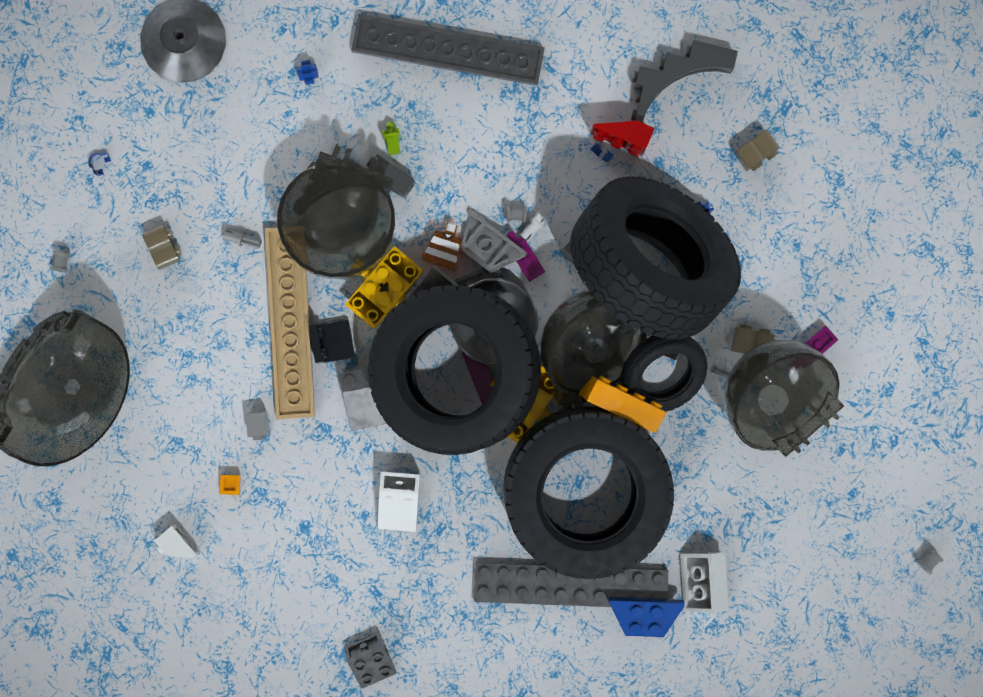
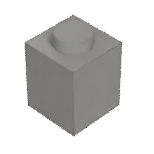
[245,412,270,441]

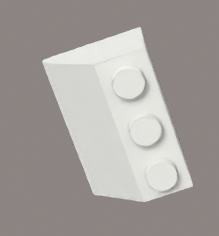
[680,552,729,613]

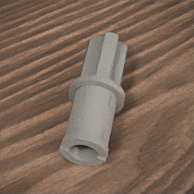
[223,228,262,249]

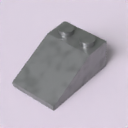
[339,368,387,431]

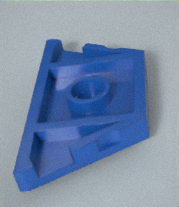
[609,597,685,637]

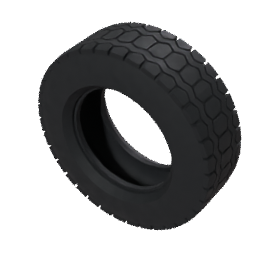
[570,176,741,339]
[368,285,541,455]
[503,407,674,579]

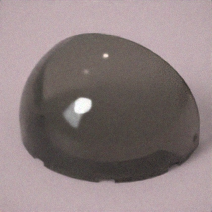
[0,309,130,466]

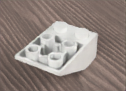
[378,471,421,532]

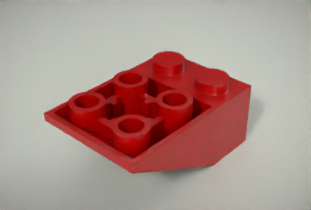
[590,121,655,157]

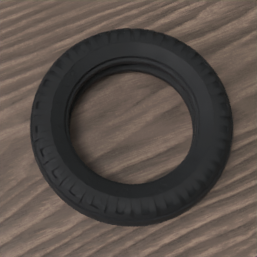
[621,336,708,412]

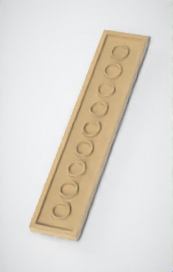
[265,226,315,419]

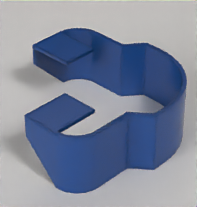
[591,143,614,162]
[88,153,111,176]

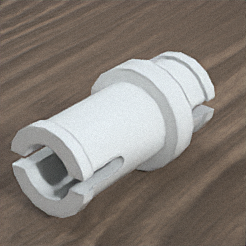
[520,212,547,242]

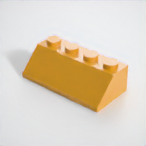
[579,376,666,433]

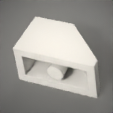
[154,525,200,558]

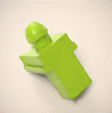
[382,121,401,156]

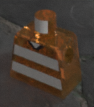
[421,223,462,271]

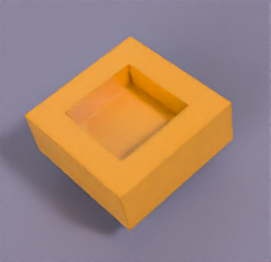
[220,475,241,495]

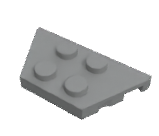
[460,210,527,273]

